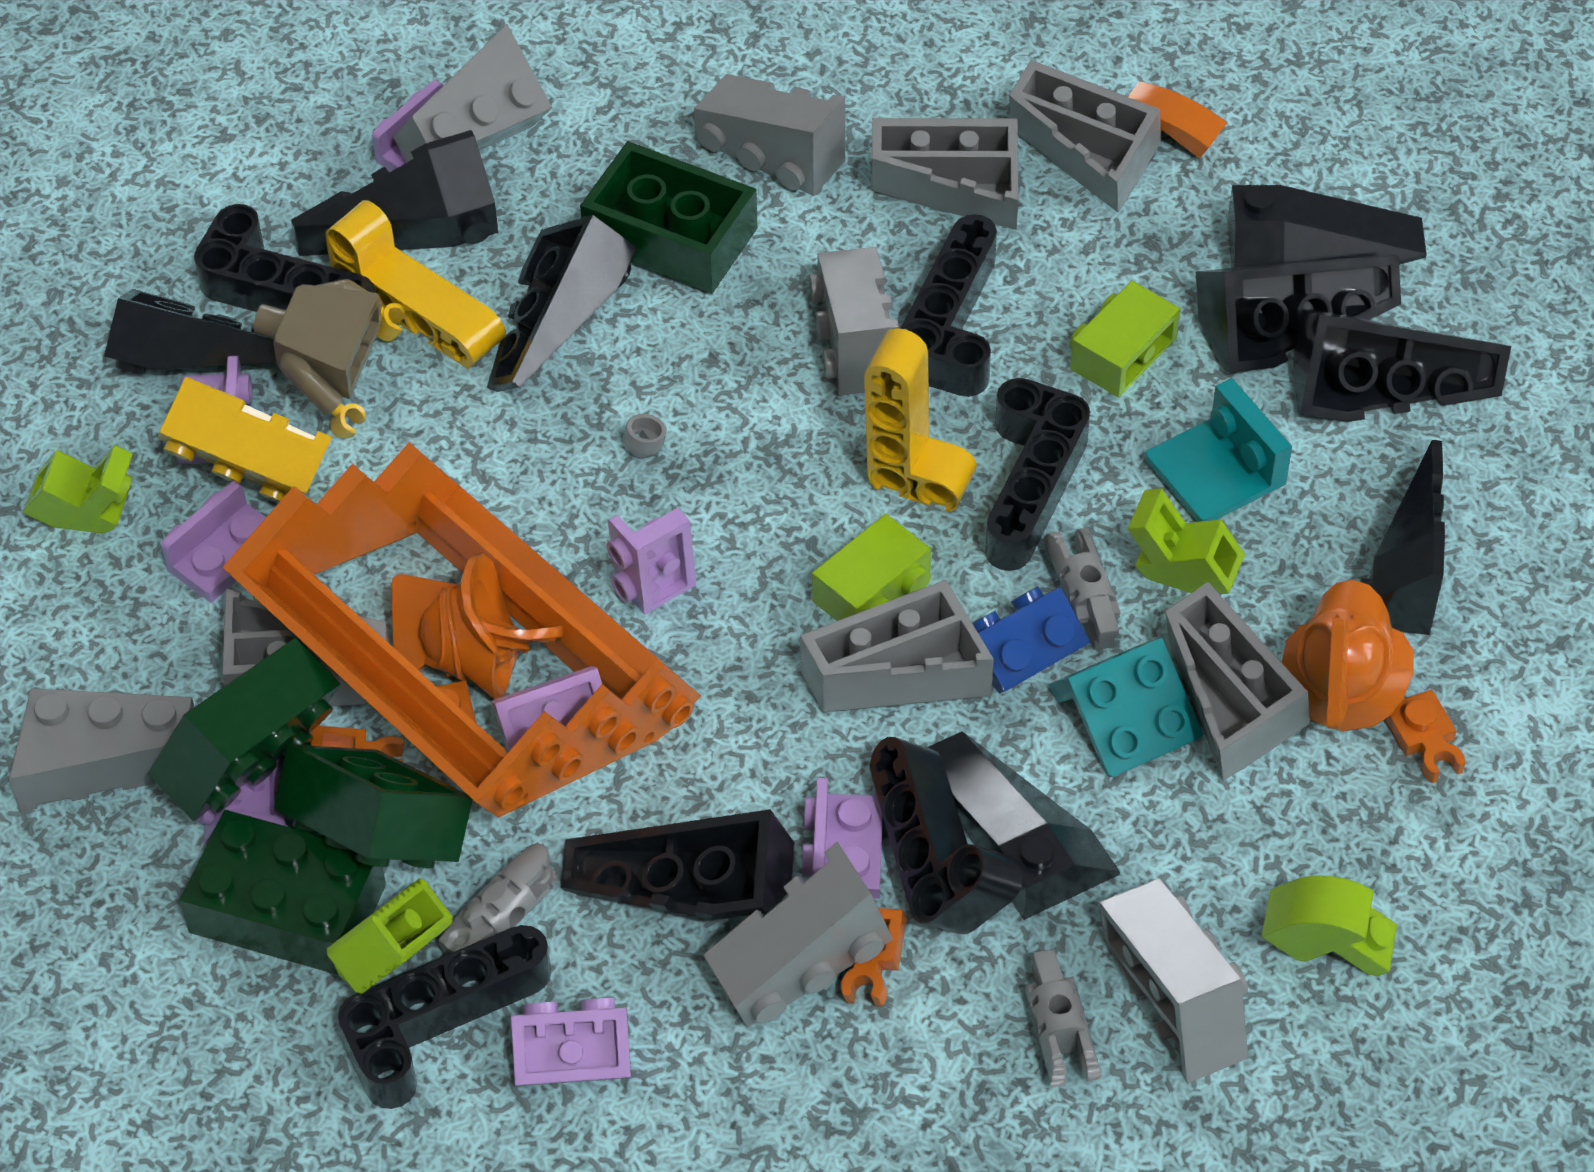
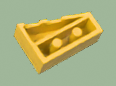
[158,376,332,503]

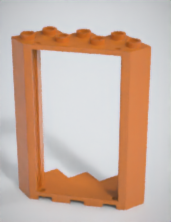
[222,442,701,818]

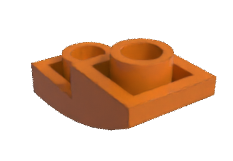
[1127,81,1228,159]

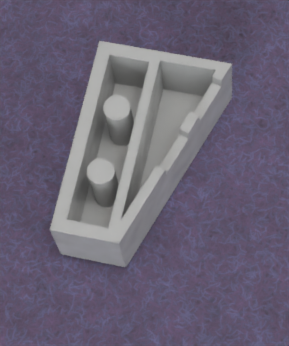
[393,24,552,162]
[1009,60,1161,212]
[694,74,845,196]
[872,118,1019,230]
[809,247,899,396]
[800,580,994,712]
[1165,582,1310,781]
[222,589,390,706]
[9,688,194,812]
[703,842,893,1027]
[1100,878,1248,1084]

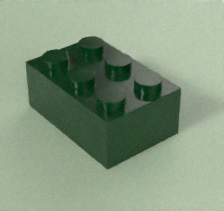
[580,141,758,294]
[148,638,341,821]
[274,744,473,869]
[179,809,386,975]

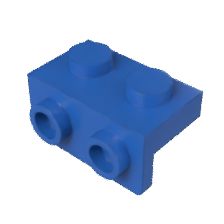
[972,586,1091,694]

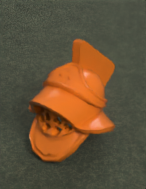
[391,552,563,700]
[1281,580,1414,731]

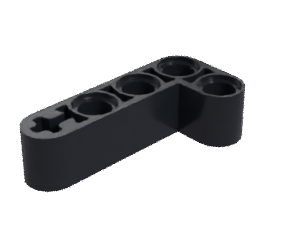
[194,204,375,312]
[900,214,997,397]
[985,378,1090,571]
[870,737,1023,934]
[338,925,551,1109]

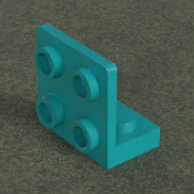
[1145,378,1292,522]
[1049,637,1203,777]

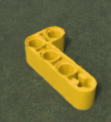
[326,200,506,369]
[864,328,977,512]

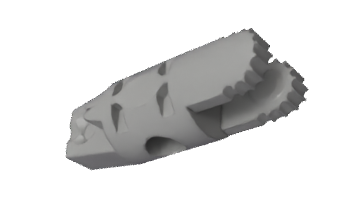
[1044,527,1121,650]
[438,842,558,955]
[1025,949,1102,1088]

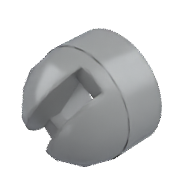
[624,414,667,459]

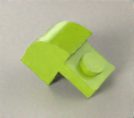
[22,444,133,534]
[1127,488,1245,594]
[1261,875,1397,976]

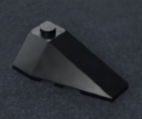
[291,130,499,256]
[1227,185,1427,268]
[104,289,277,374]
[1360,440,1445,635]
[927,731,1120,920]
[561,809,795,920]

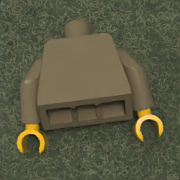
[254,279,406,438]

